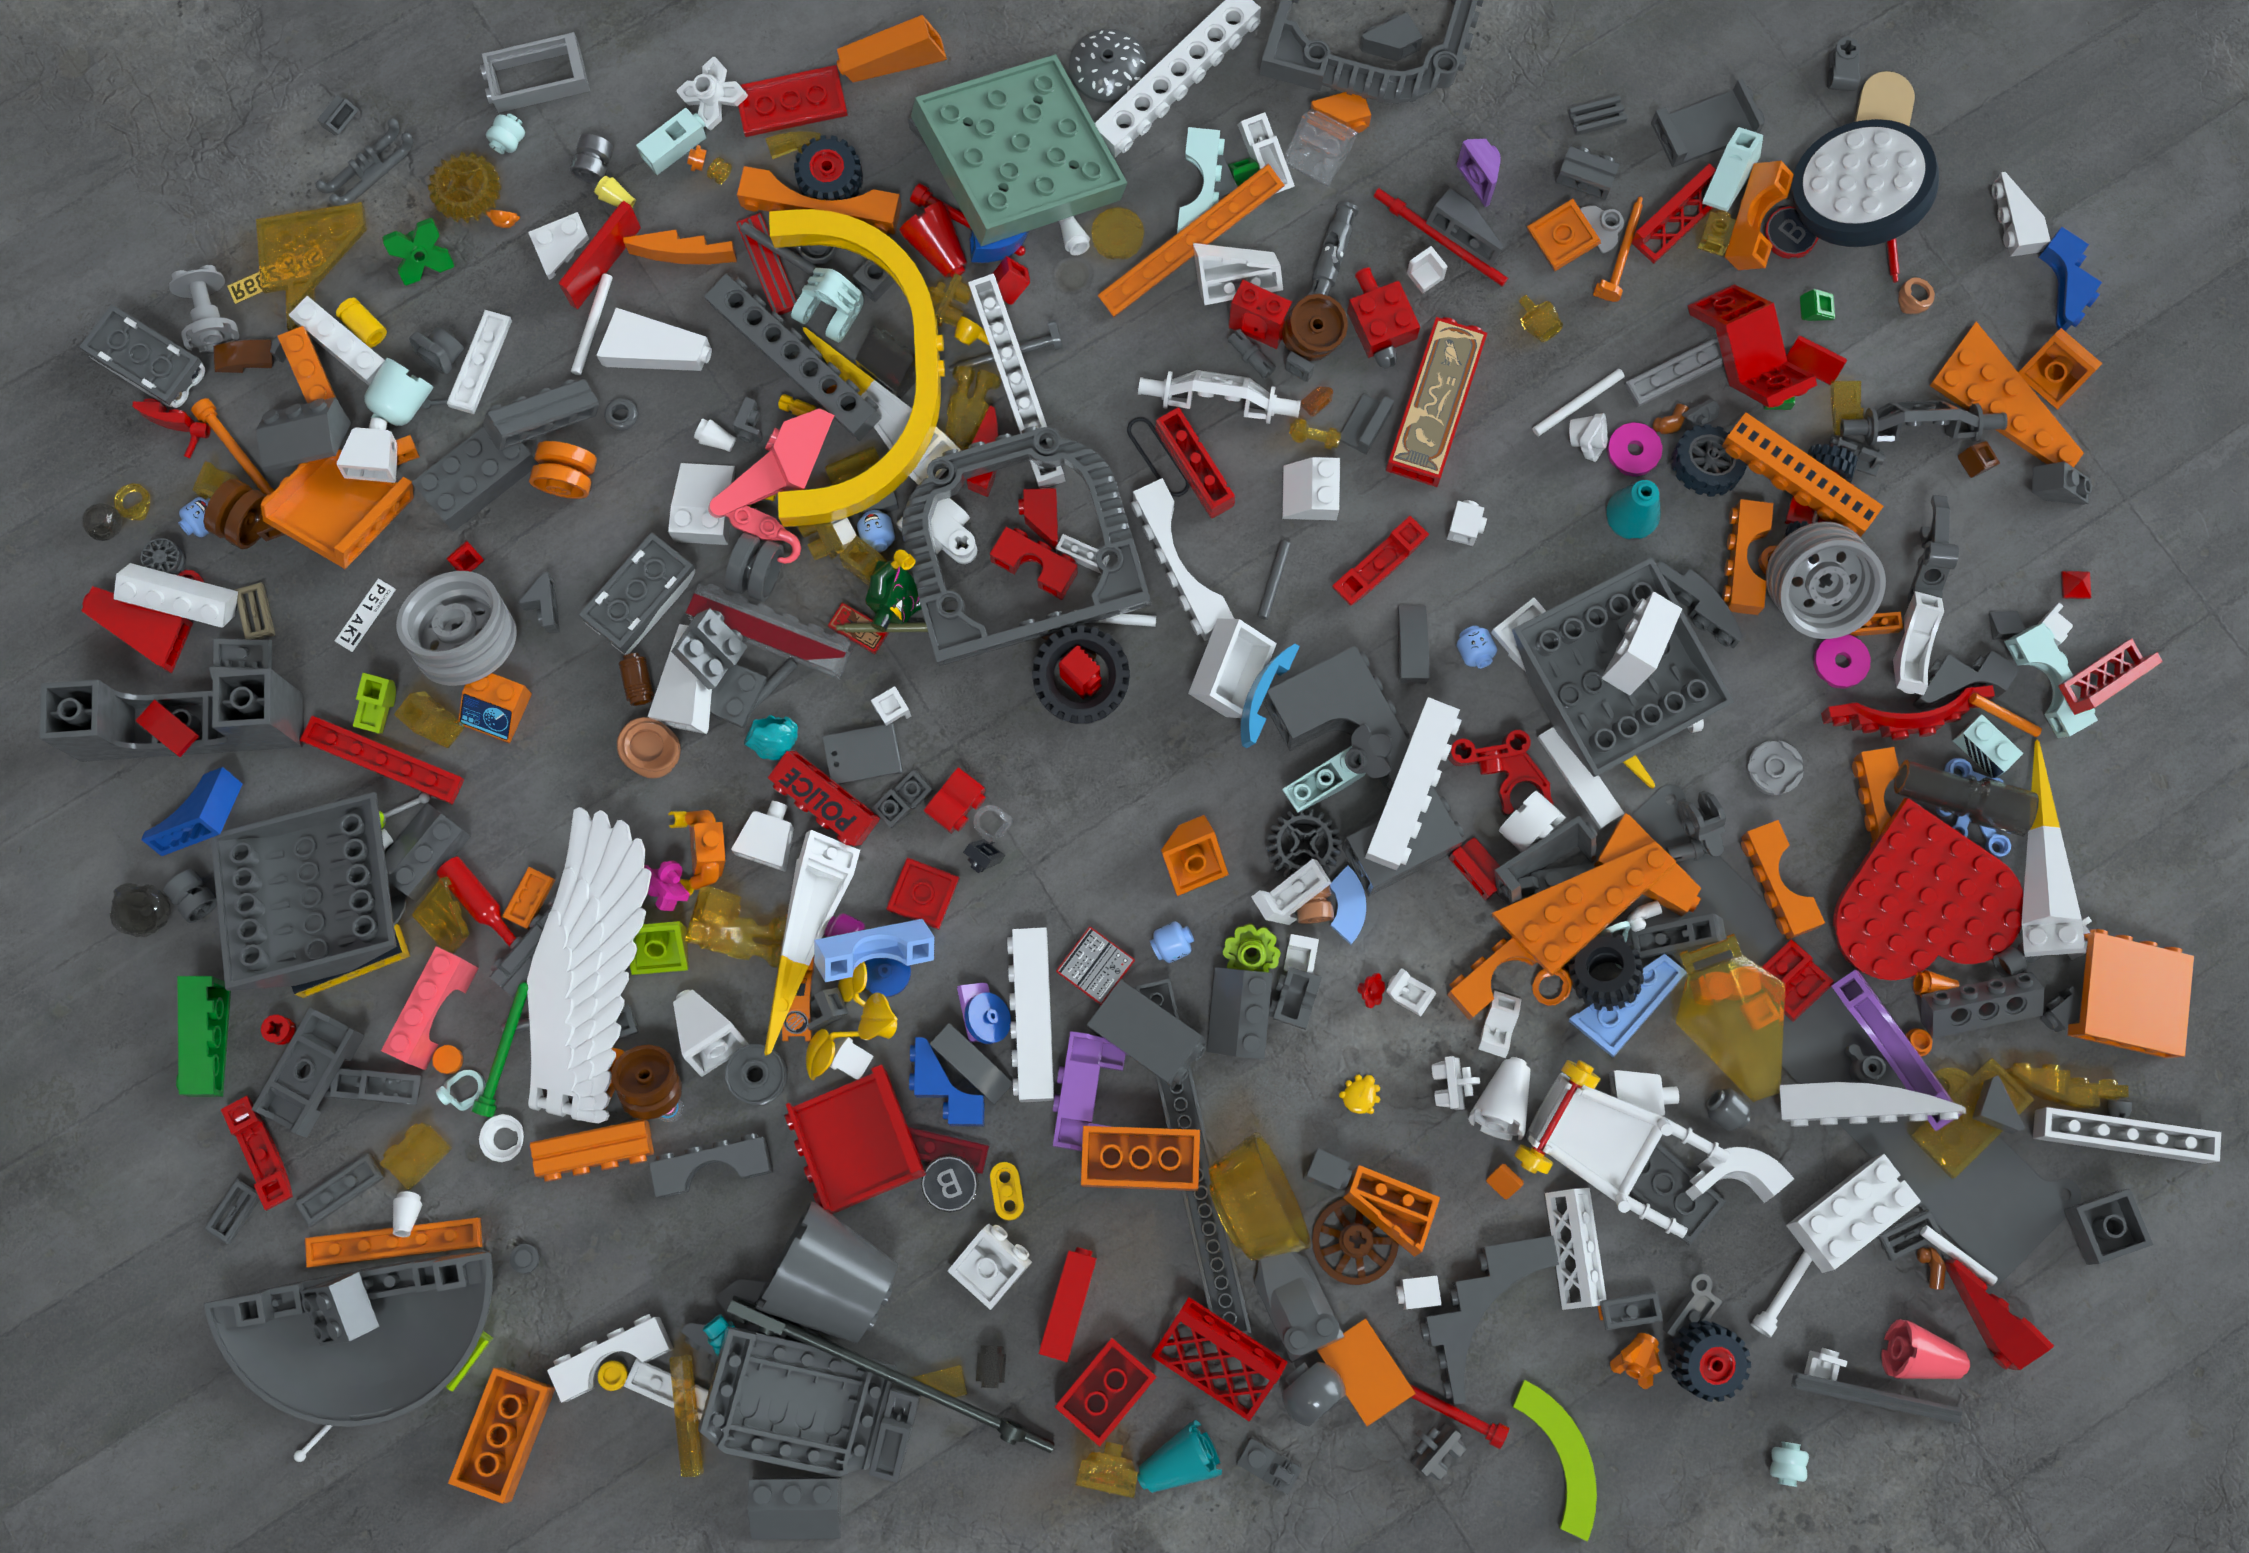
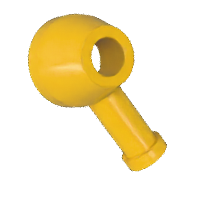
[954,316,990,346]

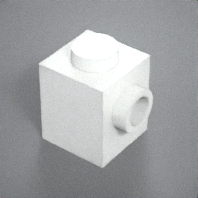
[1447,500,1487,546]

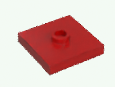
[886,857,960,930]

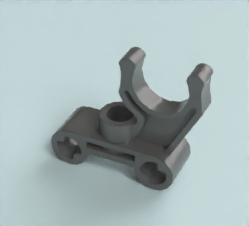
[1908,495,1959,606]

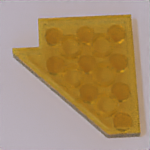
[256,202,367,309]

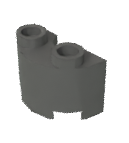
[1269,967,1322,1030]

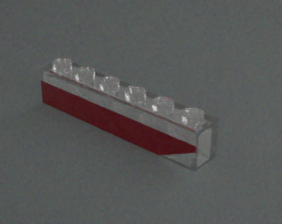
[686,584,853,679]

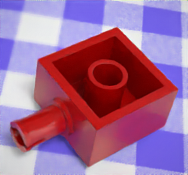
[1347,267,1420,358]

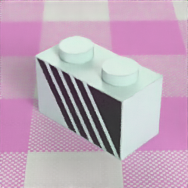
[1953,714,2023,778]

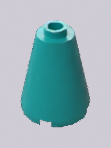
[1606,480,1661,539]
[1137,1420,1222,1493]

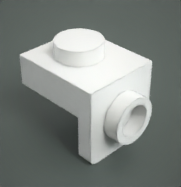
[1386,969,1436,1017]
[1804,1348,1847,1381]

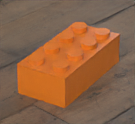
[1081,1126,1200,1191]
[448,1367,555,1504]

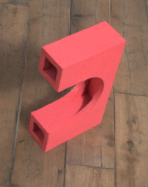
[381,946,479,1070]

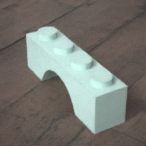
[1177,127,1225,234]
[2004,623,2098,738]

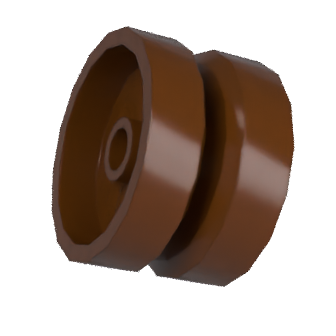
[1282,294,1348,361]
[203,479,267,549]
[612,1045,682,1120]

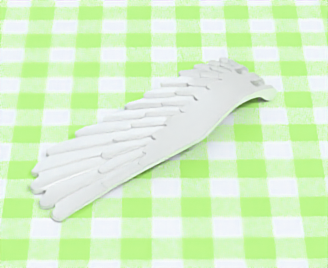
[527,807,652,1124]

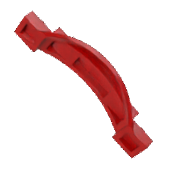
[1821,685,1995,741]

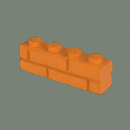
[530,1119,654,1182]

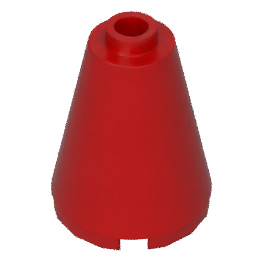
[899,201,967,279]

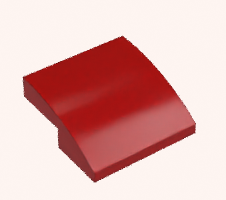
[1757,939,1834,1022]

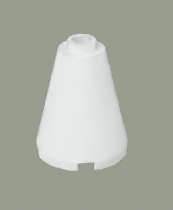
[1468,1057,1530,1140]

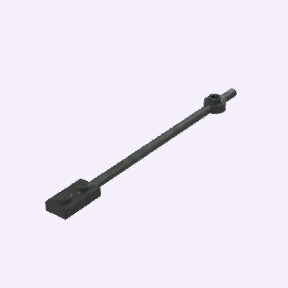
[727,1295,1055,1453]

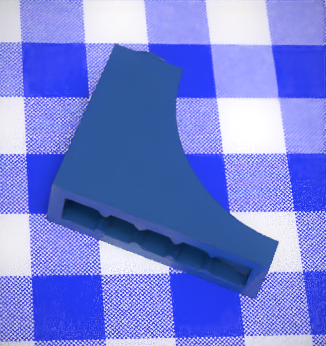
[141,767,243,856]

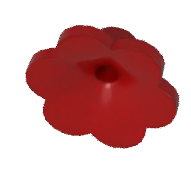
[1358,973,1385,1008]

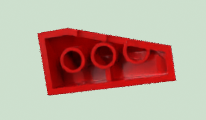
[1944,1259,2054,1370]

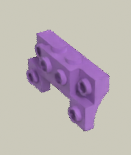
[1053,1031,1125,1151]

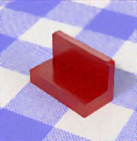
[1449,838,1500,901]

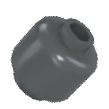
[1707,1088,1751,1131]

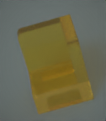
[192,461,239,500]

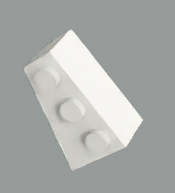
[1601,592,1682,695]

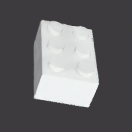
[1188,618,1277,718]

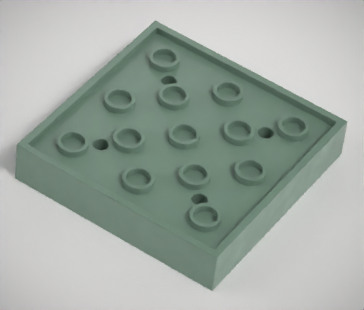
[911,54,1127,247]

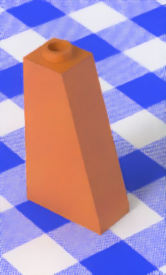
[837,15,947,82]
[1594,813,1701,917]

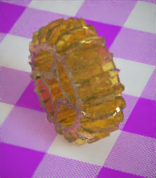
[428,151,501,223]

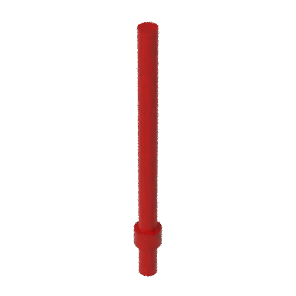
[1373,188,1509,287]

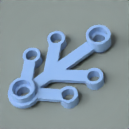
[1936,758,2018,858]

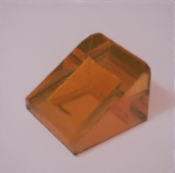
[1300,386,1334,417]

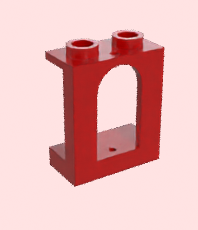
[1229,280,1292,349]

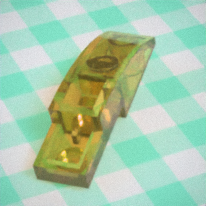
[2003,1063,2129,1109]

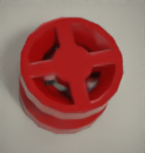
[261,1015,296,1045]

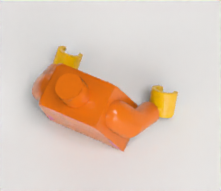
[668,810,725,896]

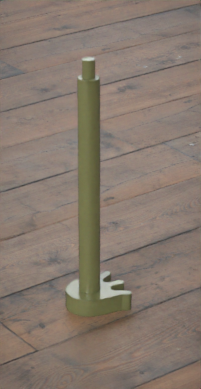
[836,610,955,633]

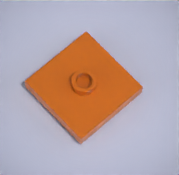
[1527,198,1601,271]

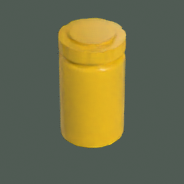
[336,297,387,348]

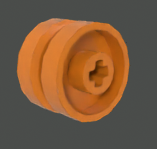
[529,441,597,499]

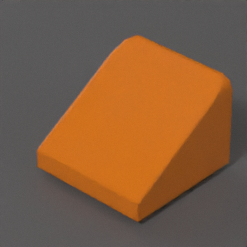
[1486,1164,1524,1199]

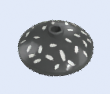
[1069,29,1147,103]

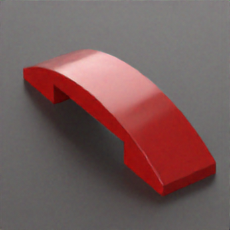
[1332,516,1429,606]
[221,1096,293,1211]

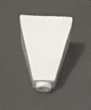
[673,989,749,1077]

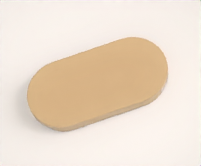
[1854,71,1915,126]

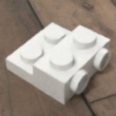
[948,1224,1032,1310]

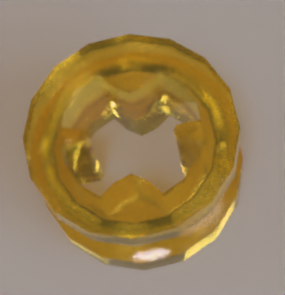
[707,157,732,185]

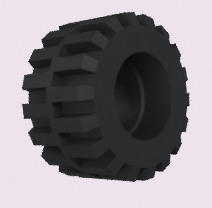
[1569,932,1644,1011]

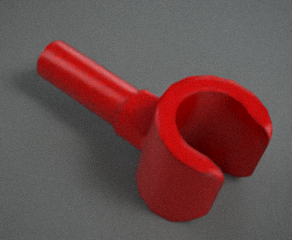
[184,422,211,458]

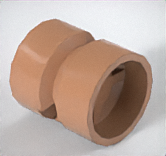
[1297,885,1334,924]

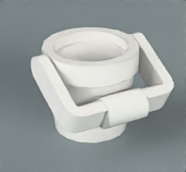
[1569,413,1608,462]

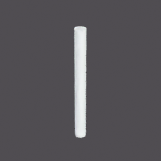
[571,274,613,375]
[1532,368,1625,437]

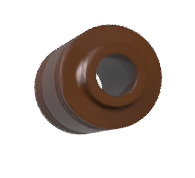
[618,653,654,706]

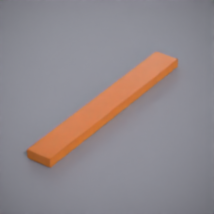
[1098,163,1285,317]

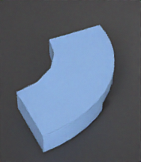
[1330,865,1366,945]

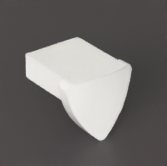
[829,1037,874,1080]

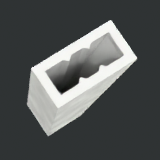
[597,308,712,371]
[648,624,712,734]

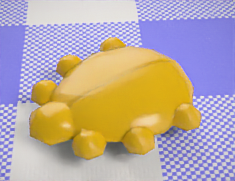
[1339,1075,1381,1114]

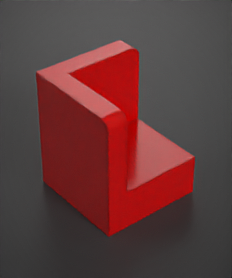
[992,256,1030,305]

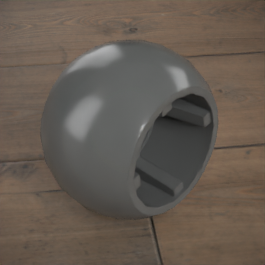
[1282,1362,1346,1427]

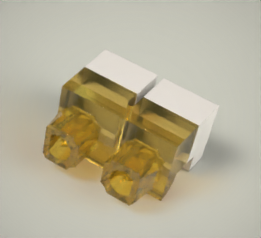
[797,518,861,560]

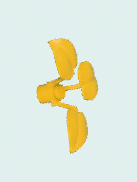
[806,962,898,1081]

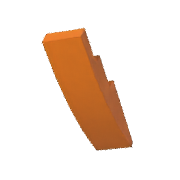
[623,230,737,265]

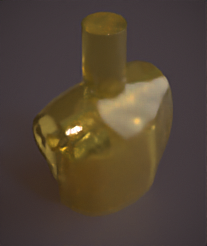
[1519,295,1563,342]

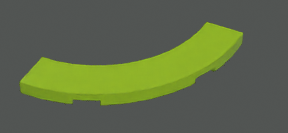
[1512,1380,1597,1542]

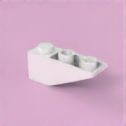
[1992,172,2050,257]

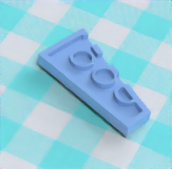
[1569,954,1687,1058]

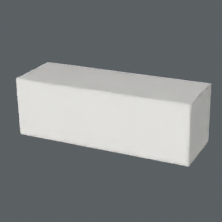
[1056,534,1109,574]

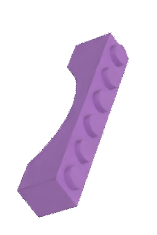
[1831,970,1963,1131]

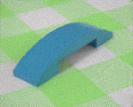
[1241,644,1300,748]

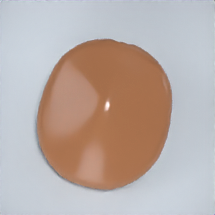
[617,717,681,778]

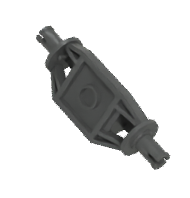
[1839,400,2007,445]

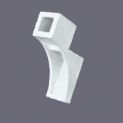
[1893,591,1944,695]

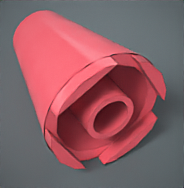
[1881,1319,1970,1379]

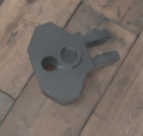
[1677,791,1726,857]

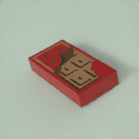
[828,603,889,655]

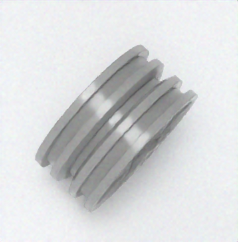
[1766,522,1886,639]
[396,571,517,686]

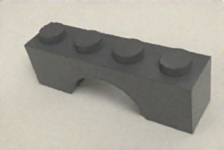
[649,1133,773,1199]

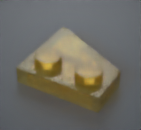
[412,877,470,954]

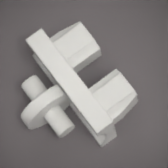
[1432,1056,1480,1110]

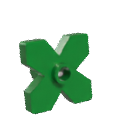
[382,218,454,286]

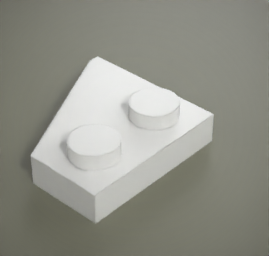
[528,212,589,280]

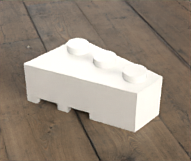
[1193,243,1283,305]

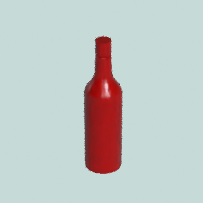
[436,856,517,947]

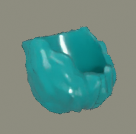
[744,715,798,760]

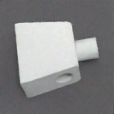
[337,418,398,483]
[732,801,794,872]
[1609,1070,1679,1116]

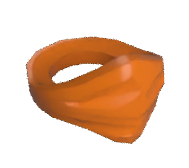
[1532,967,1572,1006]

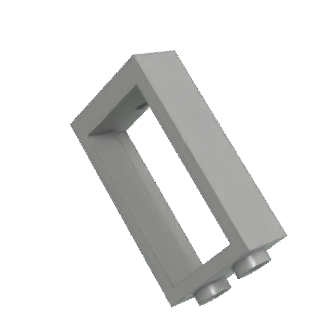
[480,32,590,113]

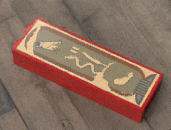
[1386,317,1488,487]

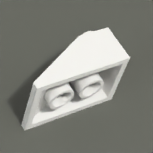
[668,463,735,545]

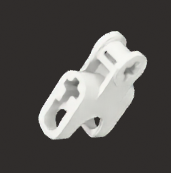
[896,498,978,564]

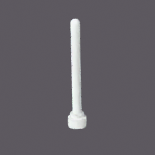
[1751,1250,1812,1338]

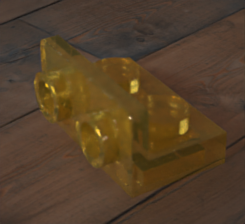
[825,447,880,486]
[380,1122,452,1190]

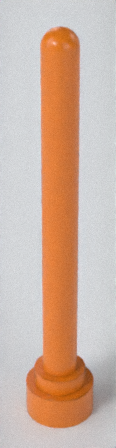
[191,398,274,495]

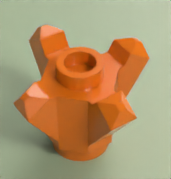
[1610,1333,1662,1389]

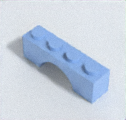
[814,919,934,982]

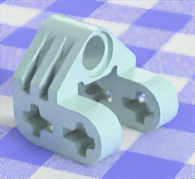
[791,268,864,343]

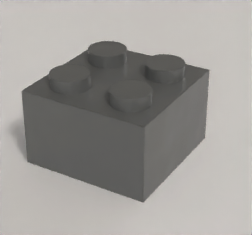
[2064,1189,2153,1265]

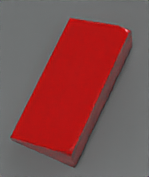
[1787,336,1847,385]

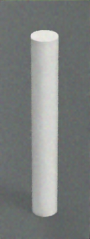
[1074,610,1156,627]
[1920,1225,1998,1286]

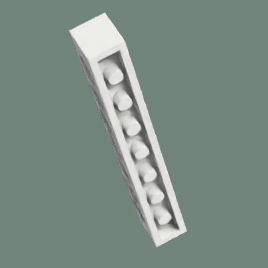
[1095,0,1261,158]
[968,273,1065,489]

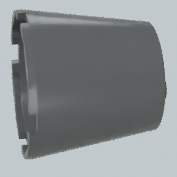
[755,1201,898,1344]

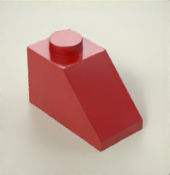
[1018,488,1058,549]

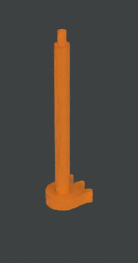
[1593,197,1643,302]

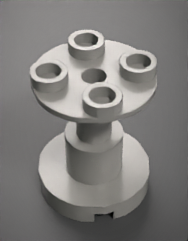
[169,265,239,353]

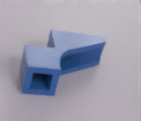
[2038,227,2102,331]
[909,1037,985,1127]

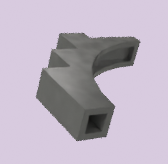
[1420,1236,1559,1404]

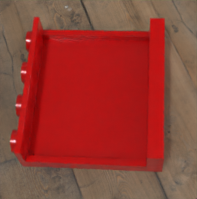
[785,1064,926,1214]

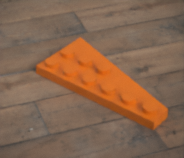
[1930,321,2084,467]
[1492,841,1676,976]

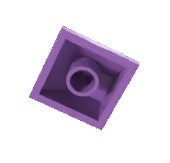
[1456,139,1501,207]

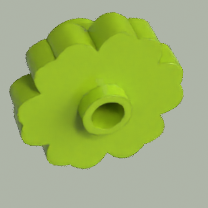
[1223,923,1281,972]

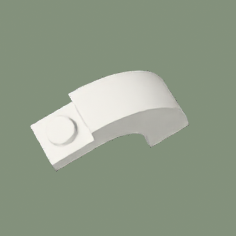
[1686,1147,1794,1203]

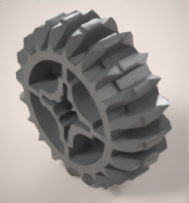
[1266,808,1342,879]

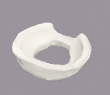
[479,1114,524,1162]

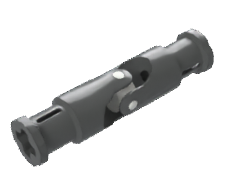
[1307,201,1359,296]

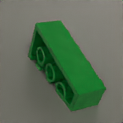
[176,976,231,1097]

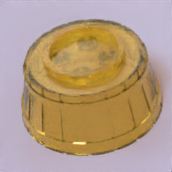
[1209,1131,1311,1261]

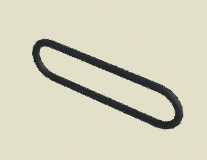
[1127,417,1190,497]

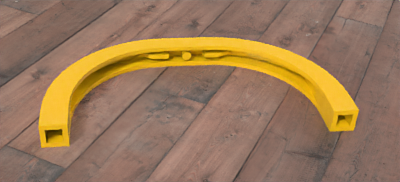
[769,209,945,527]

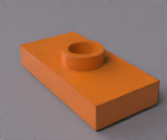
[502,867,555,930]

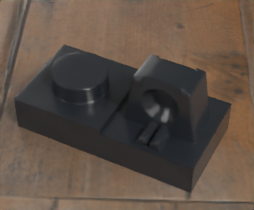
[963,839,1006,873]

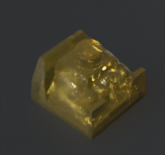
[1075,1442,1138,1498]

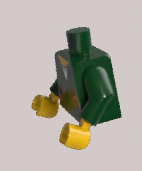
[865,550,922,632]

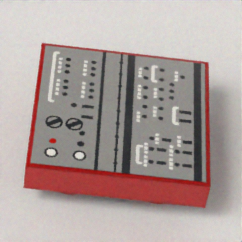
[1056,927,1135,1005]

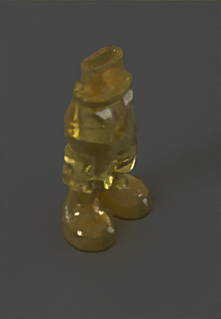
[945,366,1002,450]
[688,915,787,968]

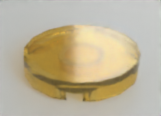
[1091,207,1144,260]

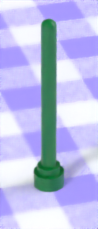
[471,982,528,1117]

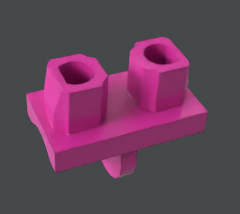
[644,861,690,911]

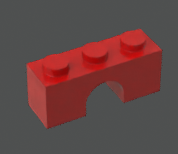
[990,527,1078,600]

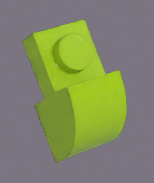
[353,672,396,733]

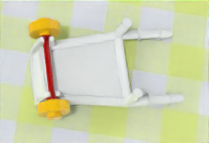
[1514,1060,1730,1238]

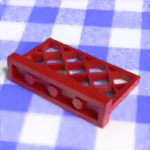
[1151,1297,1288,1422]

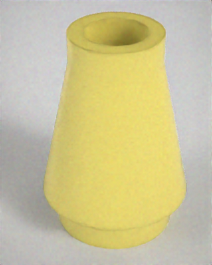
[594,176,636,207]

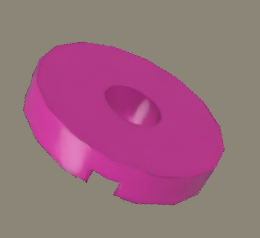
[1607,422,1663,477]
[1814,635,1871,689]

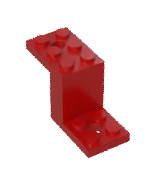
[1688,284,1817,408]

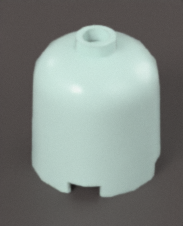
[364,358,434,426]

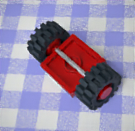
[1784,444,1858,561]

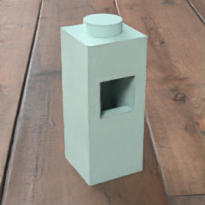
[636,108,706,175]

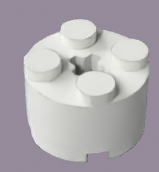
[1499,791,1566,853]

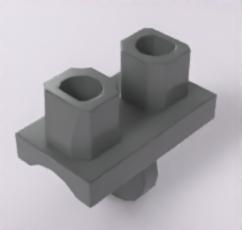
[1411,1423,1466,1481]

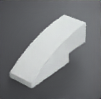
[1238,112,1295,194]

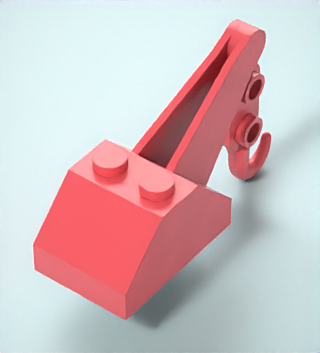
[708,409,834,564]

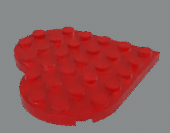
[1833,798,2024,980]

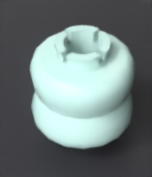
[486,114,525,154]
[1770,1442,1809,1487]

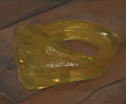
[114,483,151,521]

